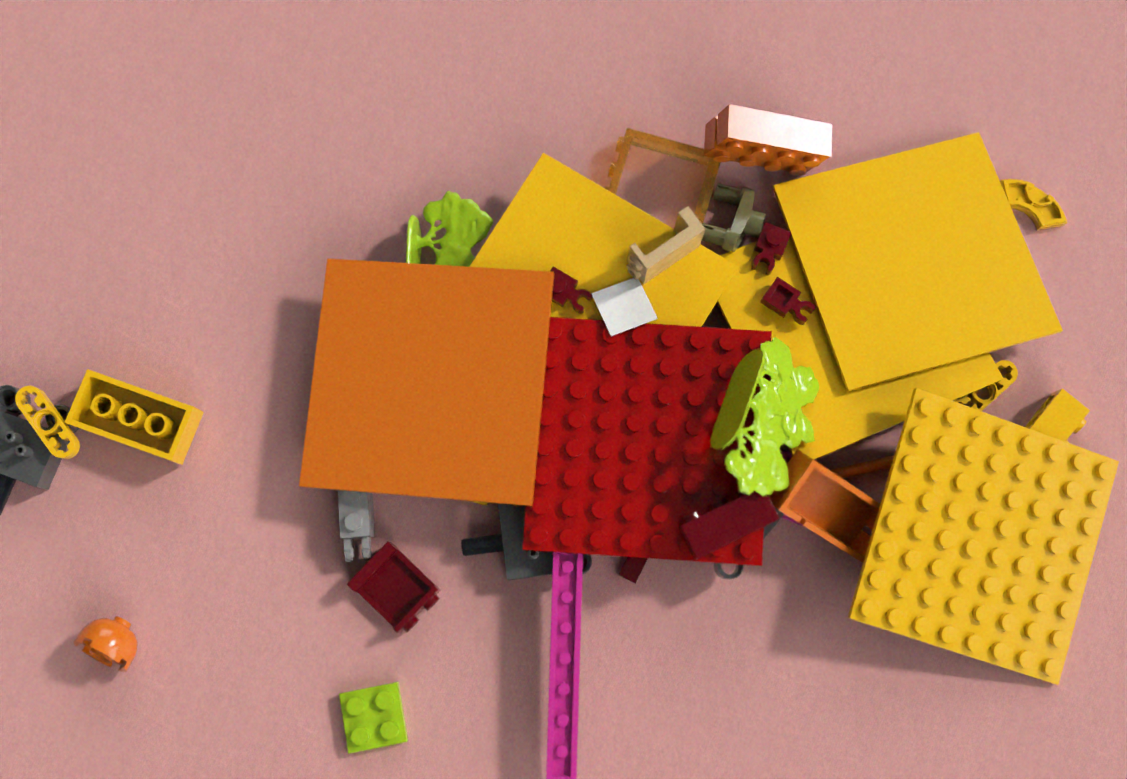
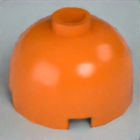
[74,616,138,672]

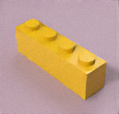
[1024,388,1090,443]

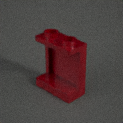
[347,541,441,633]

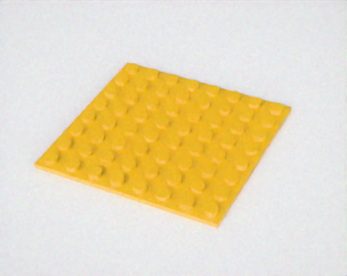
[773,132,1063,392]
[469,153,738,327]
[717,229,1004,460]
[847,388,1119,685]

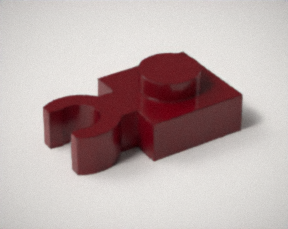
[752,222,791,275]
[550,266,592,313]
[760,277,816,325]

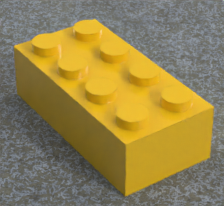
[64,369,204,465]

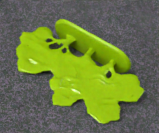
[406,191,493,267]
[710,337,819,496]

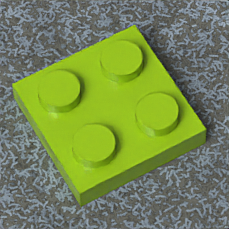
[339,681,409,754]

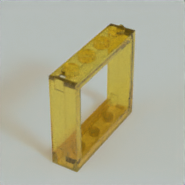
[604,128,721,224]

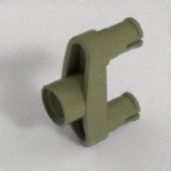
[702,182,766,252]

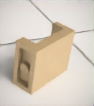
[626,206,706,284]

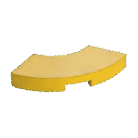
[1000,179,1067,230]

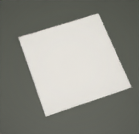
[591,278,658,336]

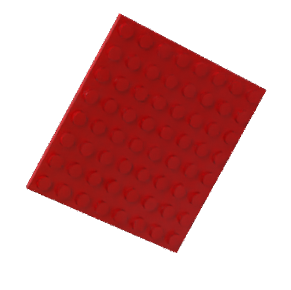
[523,317,772,566]

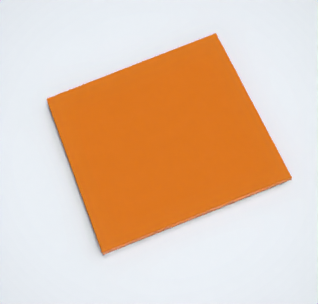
[299,258,554,506]

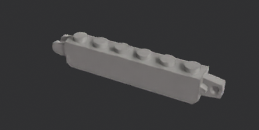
[338,490,375,562]

